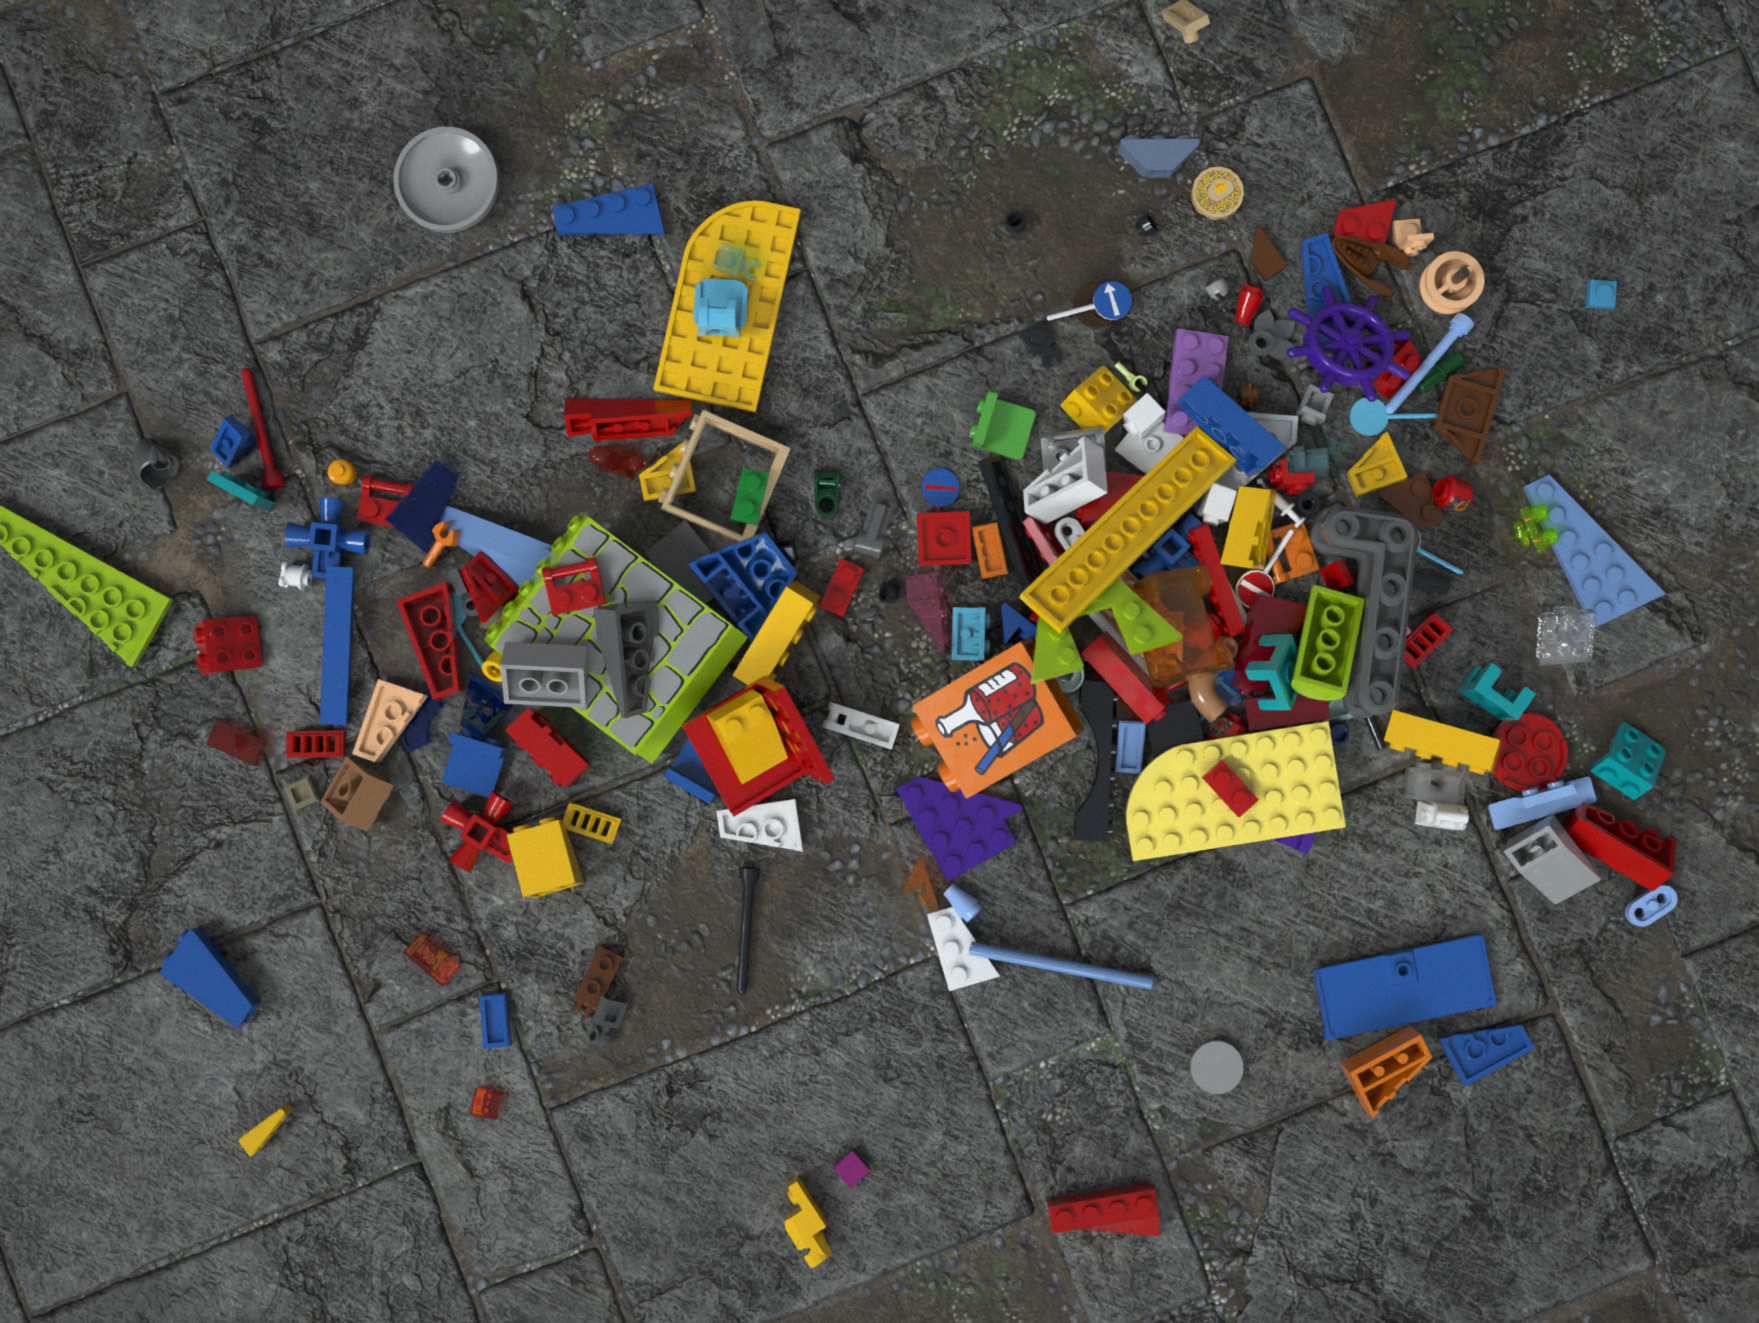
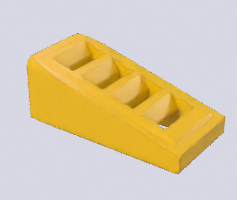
[563,802,622,844]
[239,1104,293,1157]

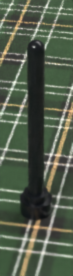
[736,867,760,995]

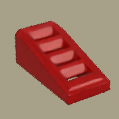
[1403,612,1453,669]
[286,731,345,758]

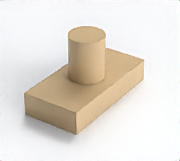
[1161,0,1210,43]

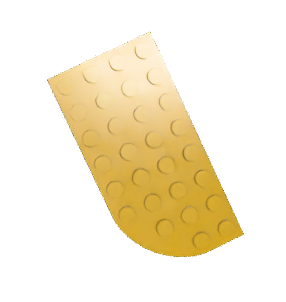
[653,201,801,413]

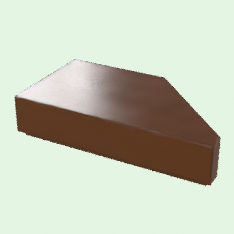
[1250,226,1287,282]

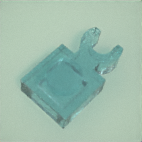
[712,242,762,281]

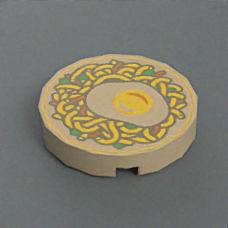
[1191,166,1244,220]

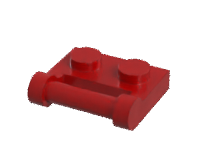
[356,475,418,531]
[542,556,607,616]

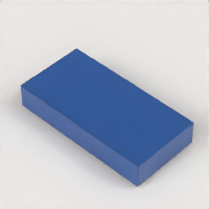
[479,992,512,1049]

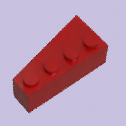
[396,582,465,701]

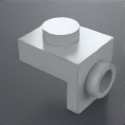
[1296,384,1334,425]

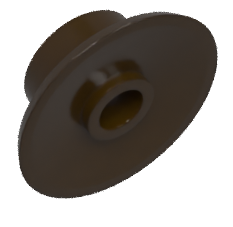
[1073,282,1114,328]

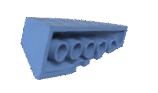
[439,505,552,588]

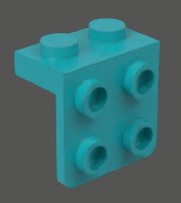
[1590,722,1666,800]

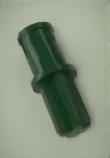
[1416,351,1465,393]

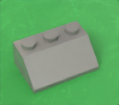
[500,642,589,708]

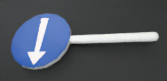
[1047,281,1132,321]

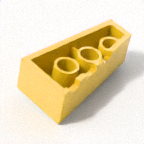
[732,580,821,685]
[1384,710,1502,775]

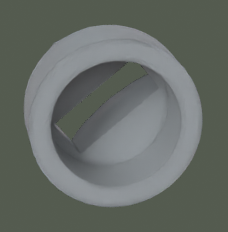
[1205,277,1228,300]

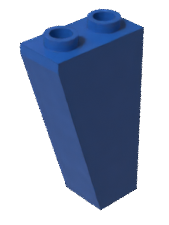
[159,927,261,1028]

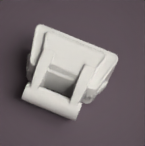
[1415,800,1469,830]

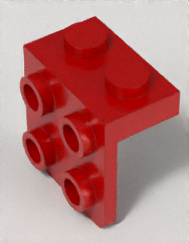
[193,616,263,676]

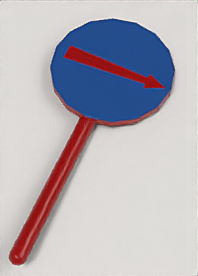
[921,468,960,513]

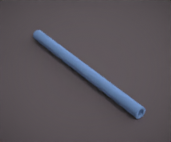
[969,942,1153,989]

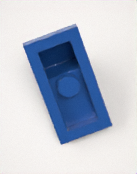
[210,415,257,468]
[1000,602,1036,645]

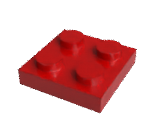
[916,511,972,566]

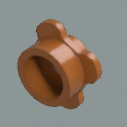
[1241,381,1259,410]

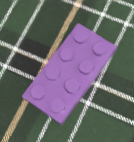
[1163,329,1229,436]

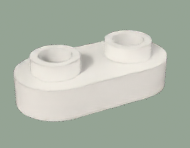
[1054,517,1085,551]

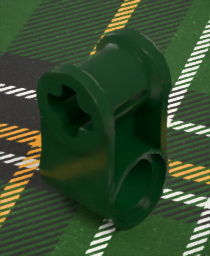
[814,469,841,520]

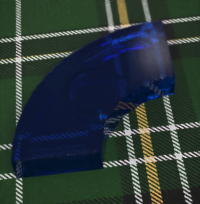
[401,685,443,754]

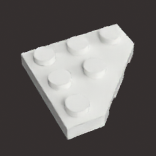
[1215,412,1298,491]

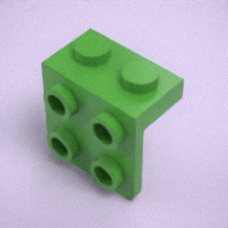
[969,391,1036,460]

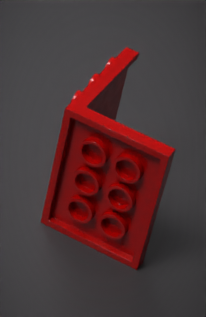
[681,676,834,817]

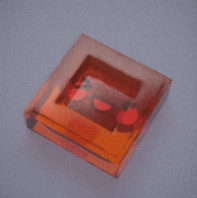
[470,1087,503,1120]

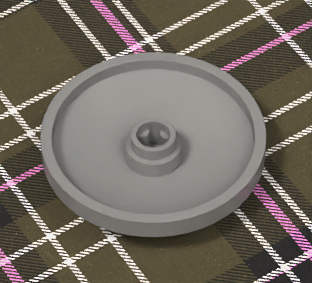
[393,126,500,233]

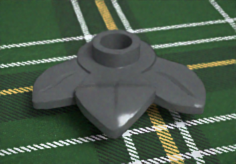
[1248,310,1295,359]

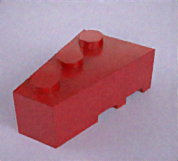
[505,708,592,787]

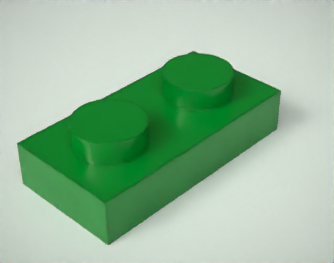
[730,467,769,526]

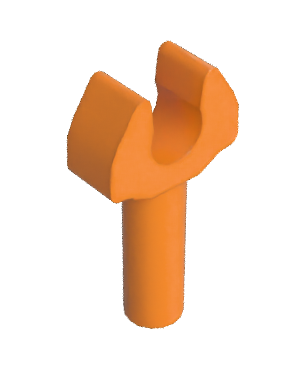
[422,522,460,568]

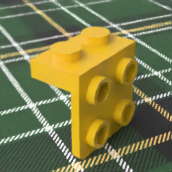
[1060,366,1138,435]

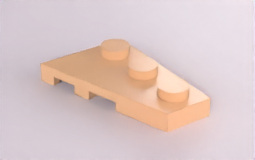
[352,679,428,763]

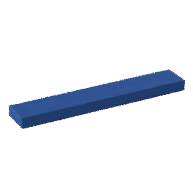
[320,566,355,725]

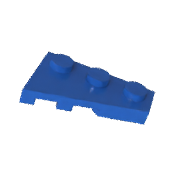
[1436,1024,1535,1086]

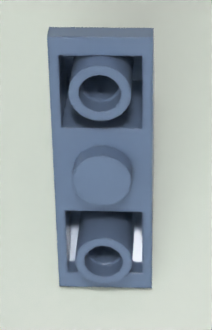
[1118,135,1199,178]

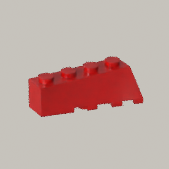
[1563,802,1677,892]
[1046,1182,1160,1236]

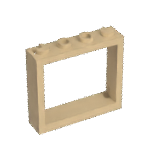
[659,410,791,542]

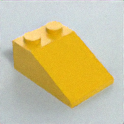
[706,689,788,784]

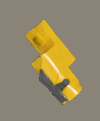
[784,1176,832,1268]

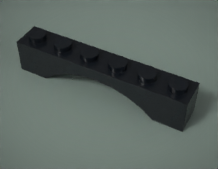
[1073,681,1118,842]

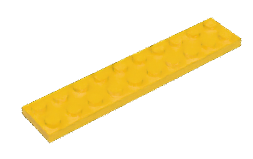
[1020,426,1236,634]

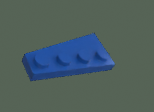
[1300,233,1354,343]

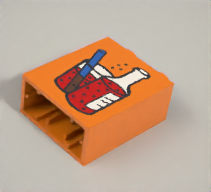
[911,637,1085,799]

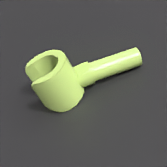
[1115,362,1147,392]

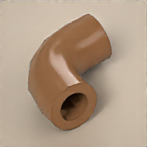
[1188,648,1228,722]

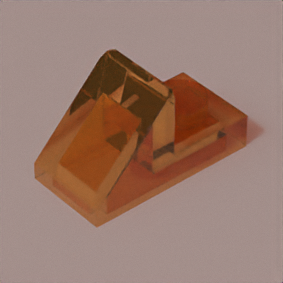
[900,857,939,913]

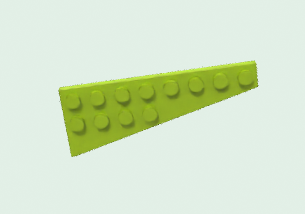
[0,504,174,668]

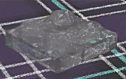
[1536,606,1596,666]

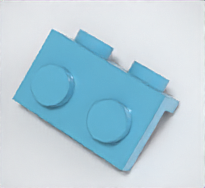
[951,607,990,661]

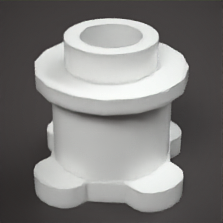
[279,561,313,590]

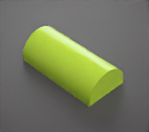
[1291,584,1365,701]

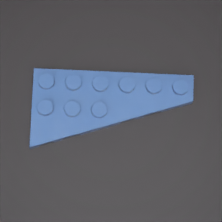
[1523,475,1666,628]

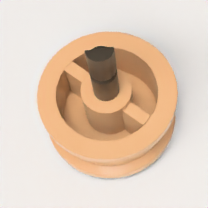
[1419,251,1485,314]

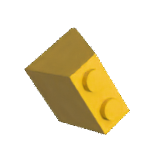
[507,817,584,898]

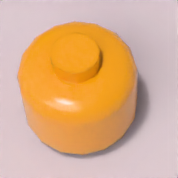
[328,459,357,486]

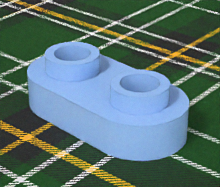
[1625,885,1677,927]

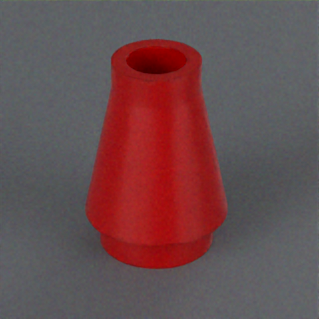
[1234,285,1264,326]

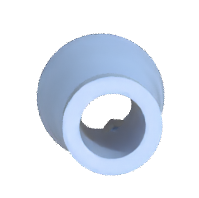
[943,884,982,923]

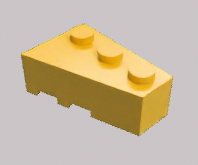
[1220,486,1277,570]

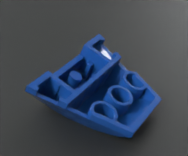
[687,532,797,642]

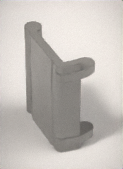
[1040,426,1107,472]

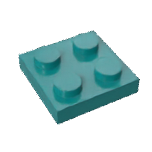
[207,470,275,512]

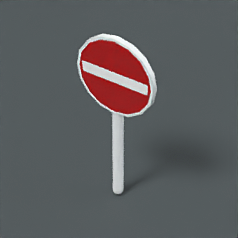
[1236,529,1294,607]

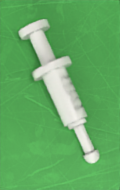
[1257,478,1306,528]

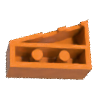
[1340,1025,1432,1118]

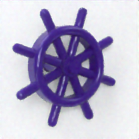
[1286,286,1411,402]

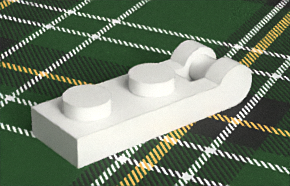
[822,702,900,750]

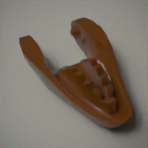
[1331,236,1411,298]

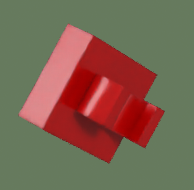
[1319,559,1355,591]

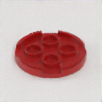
[1490,713,1568,791]

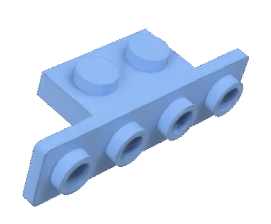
[1488,777,1597,830]

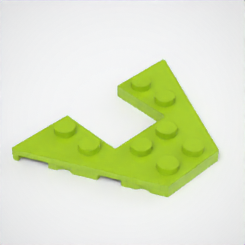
[1030,570,1183,684]

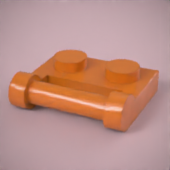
[1267,522,1320,585]

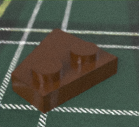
[1376,472,1446,531]

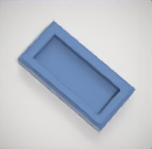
[1115,719,1146,774]

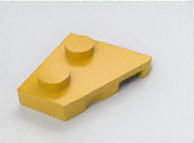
[1346,432,1408,498]
[639,442,696,502]

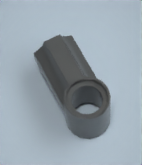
[854,503,892,559]

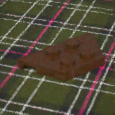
[1432,366,1507,465]

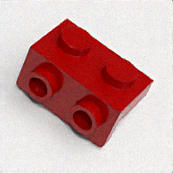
[1365,340,1423,399]
[1267,458,1315,495]

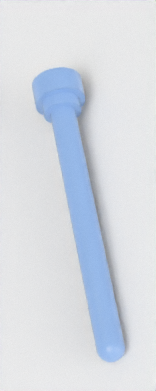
[1385,313,1474,414]

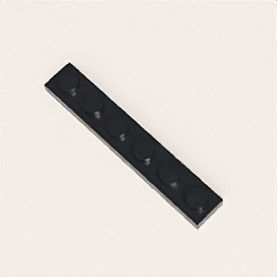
[978,455,1042,610]

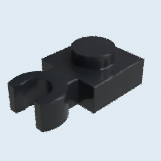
[1019,320,1062,370]

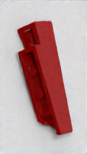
[564,398,692,441]

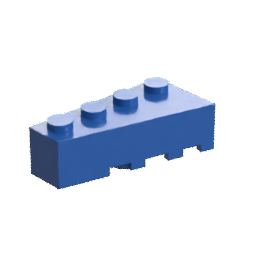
[1176,375,1285,477]

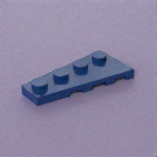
[551,183,666,236]

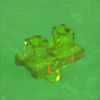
[1510,504,1559,553]

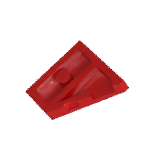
[1331,200,1396,244]
[461,551,519,624]

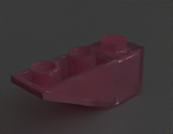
[905,573,949,653]

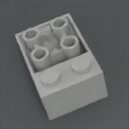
[1504,814,1602,905]

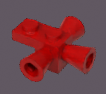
[440,791,514,873]

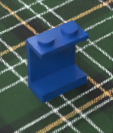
[664,738,718,804]

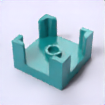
[1245,634,1298,710]
[1458,663,1536,721]

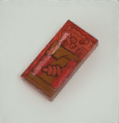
[403,931,461,987]

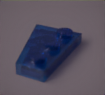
[384,460,458,554]

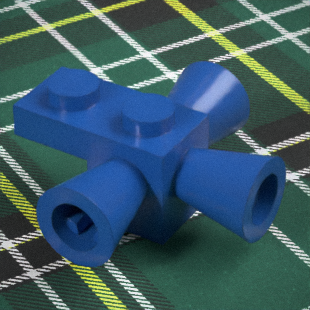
[284,497,371,579]
[1132,513,1202,589]

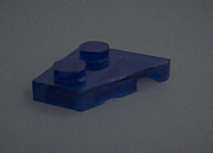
[460,675,514,740]

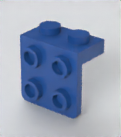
[442,729,508,797]

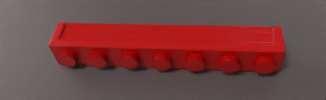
[1188,523,1246,637]

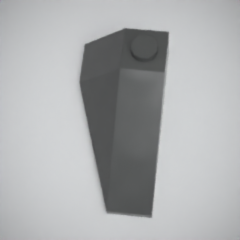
[594,601,659,718]

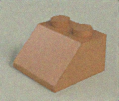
[320,756,394,832]

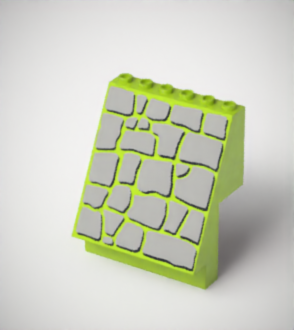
[484,512,748,764]

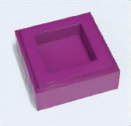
[833,1149,870,1189]

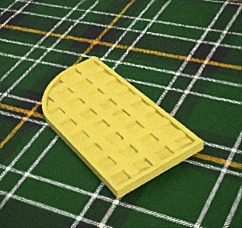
[1126,721,1346,861]

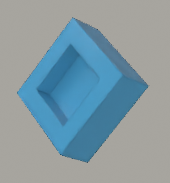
[1585,280,1617,310]

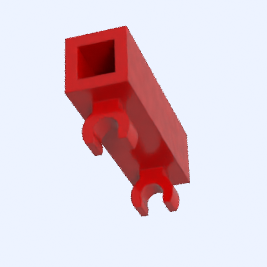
[1081,630,1171,724]

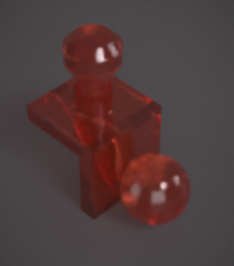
[588,445,645,479]

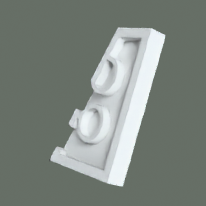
[717,799,803,852]
[927,906,1000,991]

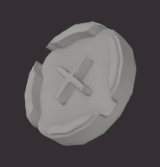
[1190,1040,1243,1094]

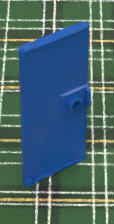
[1313,933,1497,1041]

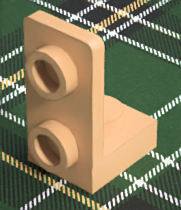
[1391,218,1434,257]

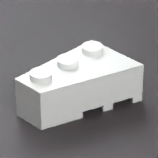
[1023,436,1108,524]

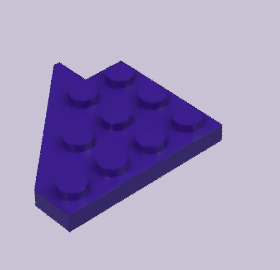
[896,776,1023,882]

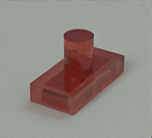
[206,720,268,765]

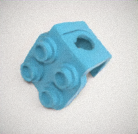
[694,279,748,338]

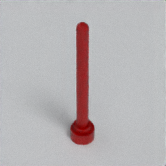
[241,368,285,491]

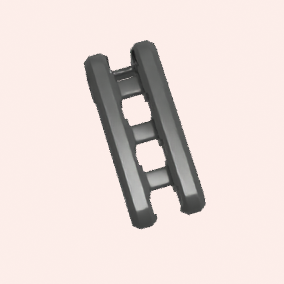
[1309,507,1418,718]

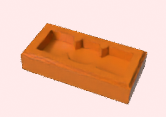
[971,522,1008,579]

